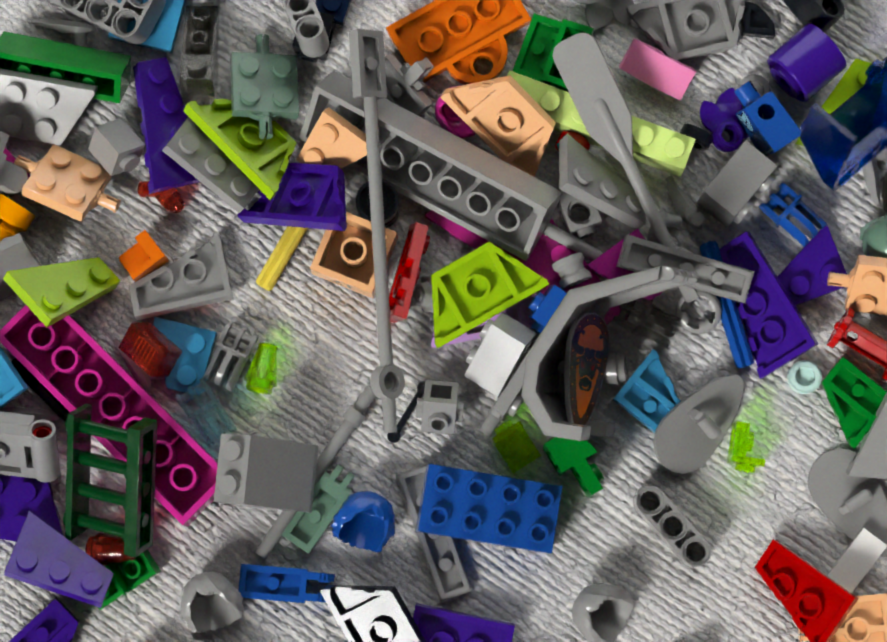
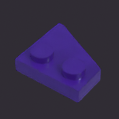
[8,597,79,642]

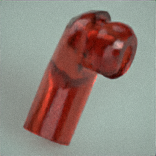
[138,181,185,213]

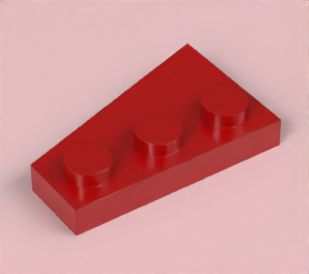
[755,539,859,642]

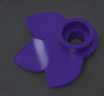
[700,88,762,152]

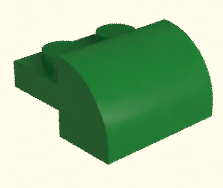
[512,13,595,92]
[542,437,605,498]

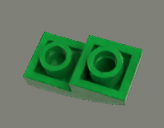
[98,549,161,610]

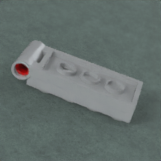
[0,411,60,483]

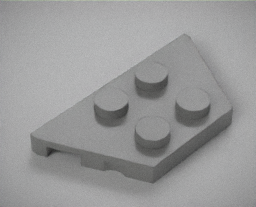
[626,0,745,62]
[0,68,98,145]

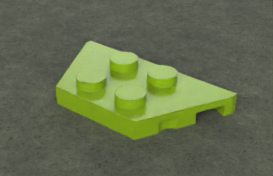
[183,99,297,200]
[431,241,549,348]

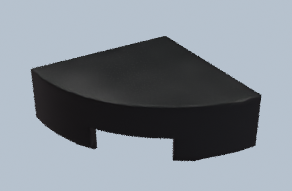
[741,1,775,39]

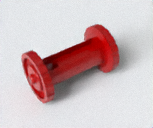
[826,307,887,381]

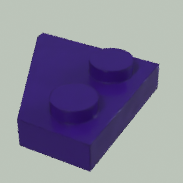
[777,226,847,306]

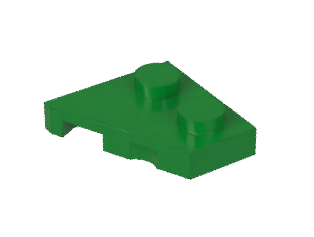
[821,357,887,449]

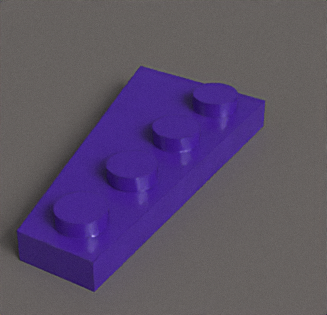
[719,231,819,379]

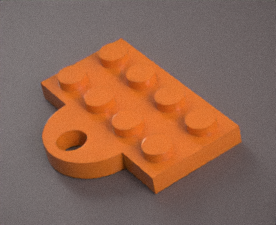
[386,0,532,85]

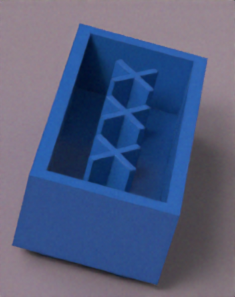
[415,464,563,554]

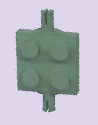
[230,34,299,140]

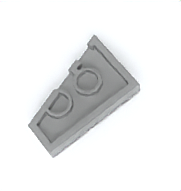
[162,101,259,213]
[559,133,646,229]
[129,234,234,320]
[846,392,887,479]

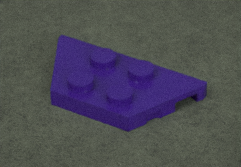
[237,163,347,231]
[0,475,64,541]

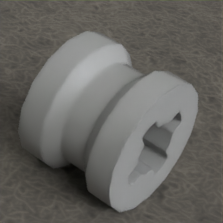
[552,252,592,290]

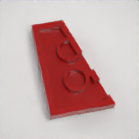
[389,222,430,323]

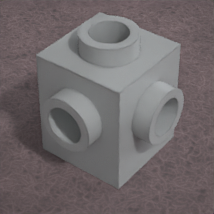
[416,380,464,435]

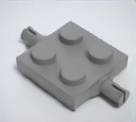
[479,334,540,437]

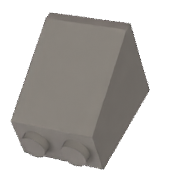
[214,433,319,513]

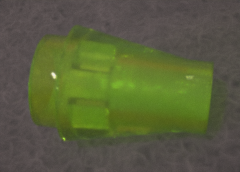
[244,343,278,394]

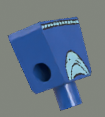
[734,81,803,157]

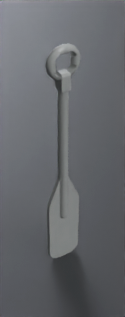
[553,32,722,334]

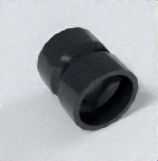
[355,180,400,228]

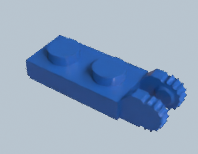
[238,564,335,603]

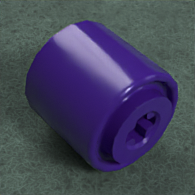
[767,23,847,102]

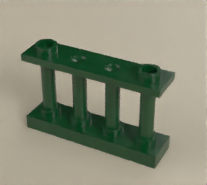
[63,403,157,558]

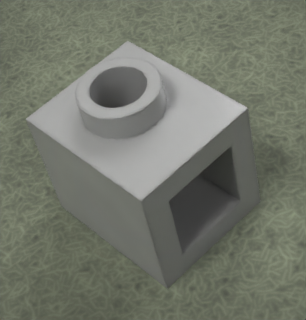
[88,118,145,176]

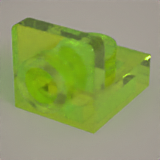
[491,419,541,474]
[727,421,765,473]

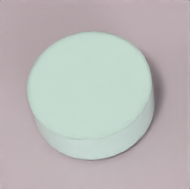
[787,360,822,394]

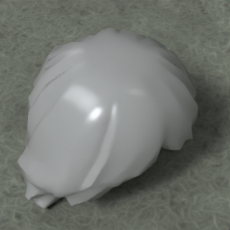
[181,572,244,634]
[572,584,636,642]

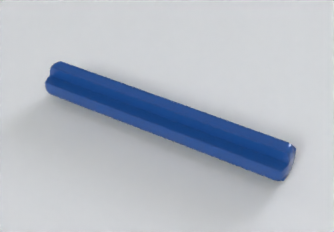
[700,241,754,369]

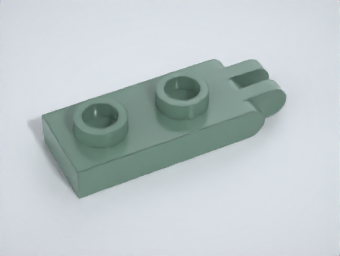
[281,464,355,554]

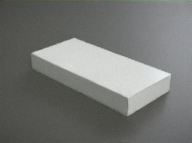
[827,528,887,593]

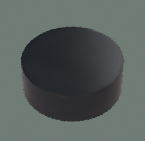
[680,124,713,151]

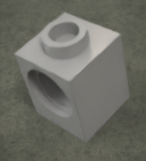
[557,192,602,239]

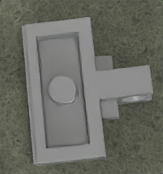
[385,54,434,117]

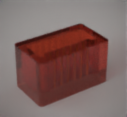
[118,322,182,377]

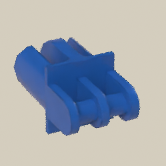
[759,183,827,247]

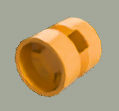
[0,193,36,241]

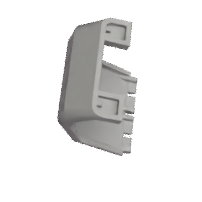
[521,266,699,441]

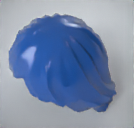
[331,491,395,553]

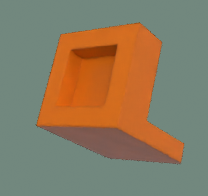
[119,230,169,282]

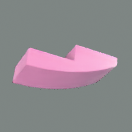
[619,38,696,100]

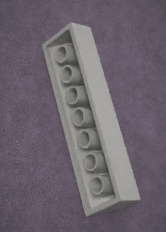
[299,71,562,261]

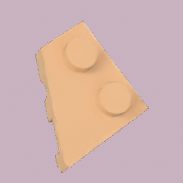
[296,107,367,169]

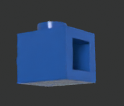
[528,284,567,334]

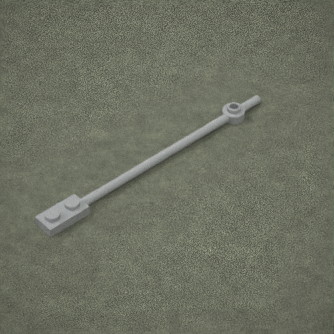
[349,29,405,433]

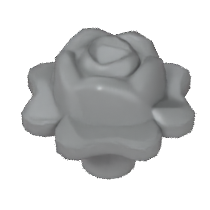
[413,275,433,314]

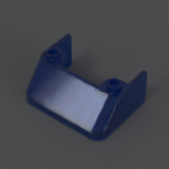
[800,57,887,191]

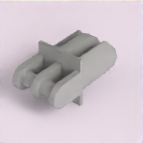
[203,322,259,392]

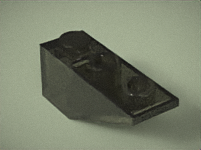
[179,6,219,105]

